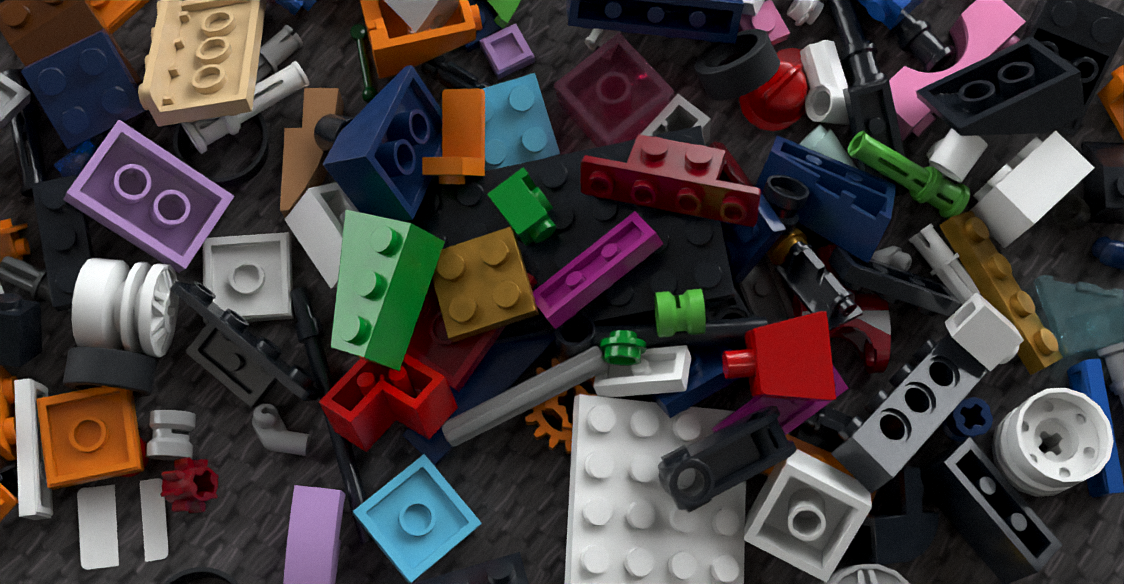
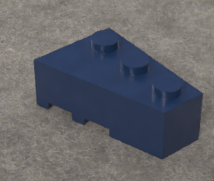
[755,136,896,263]

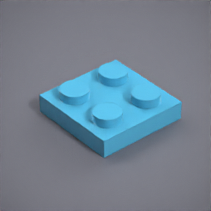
[483,73,560,171]
[352,454,482,584]

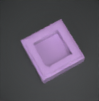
[479,23,535,80]

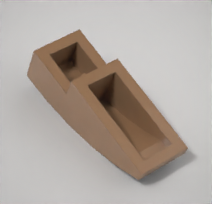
[280,88,344,218]

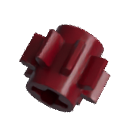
[160,457,219,514]

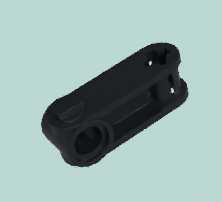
[658,406,797,513]

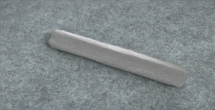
[442,346,608,446]

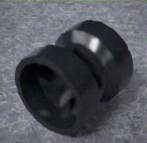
[763,174,809,236]

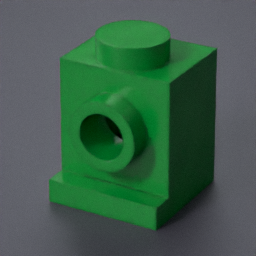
[488,167,557,247]

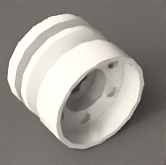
[71,258,179,358]
[991,388,1114,497]

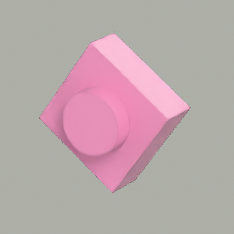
[738,0,790,46]

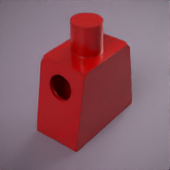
[722,311,836,402]

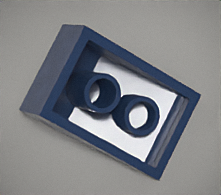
[323,65,442,221]

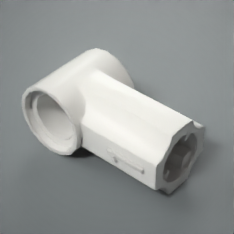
[800,40,850,125]
[926,128,988,182]

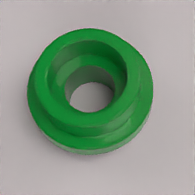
[600,330,646,366]

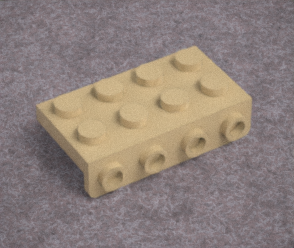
[138,0,267,127]

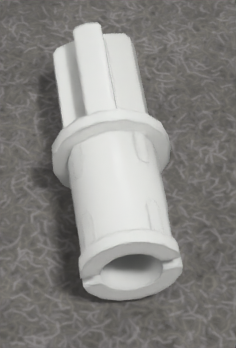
[909,224,980,305]

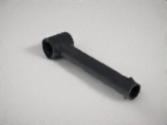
[554,312,767,363]

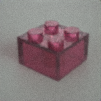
[553,32,675,147]

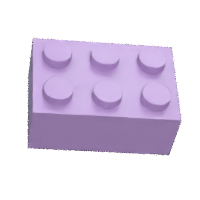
[63,120,234,273]

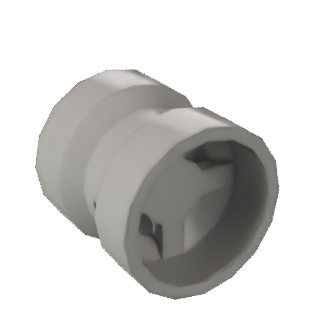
[146,410,196,461]

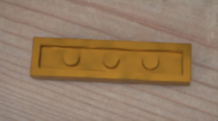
[939,211,1063,375]

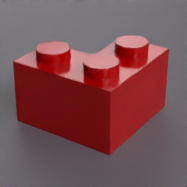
[319,354,458,452]

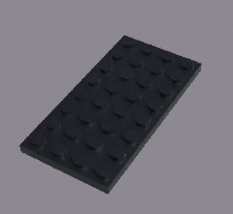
[403,125,736,345]

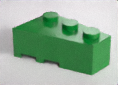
[331,209,445,371]

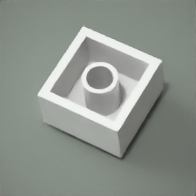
[970,131,1095,248]
[743,449,872,583]

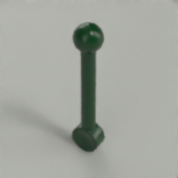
[350,24,378,103]

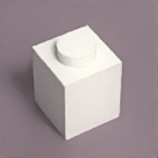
[944,292,1024,371]

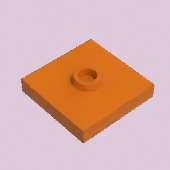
[36,386,144,490]

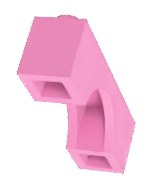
[889,0,1026,141]

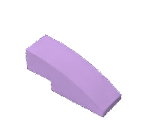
[283,485,345,584]

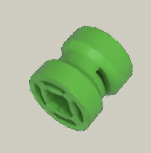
[654,289,706,337]

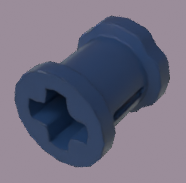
[941,397,993,442]

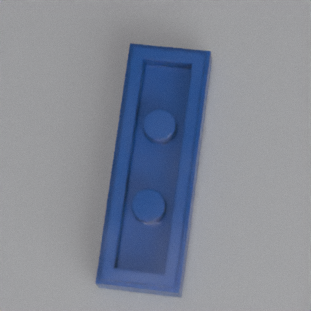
[1067,359,1124,498]

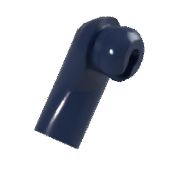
[1091,236,1124,270]

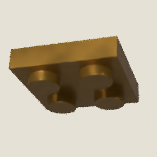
[432,226,539,342]

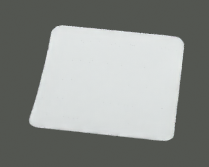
[77,478,168,570]

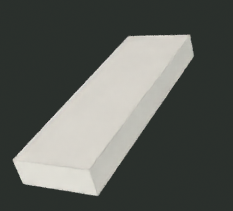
[14,379,53,520]

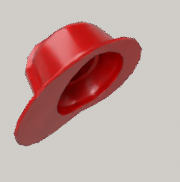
[739,48,810,131]

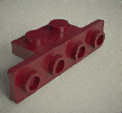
[581,134,761,227]

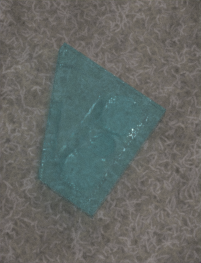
[1033,275,1124,358]

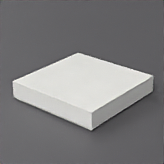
[203,232,294,324]

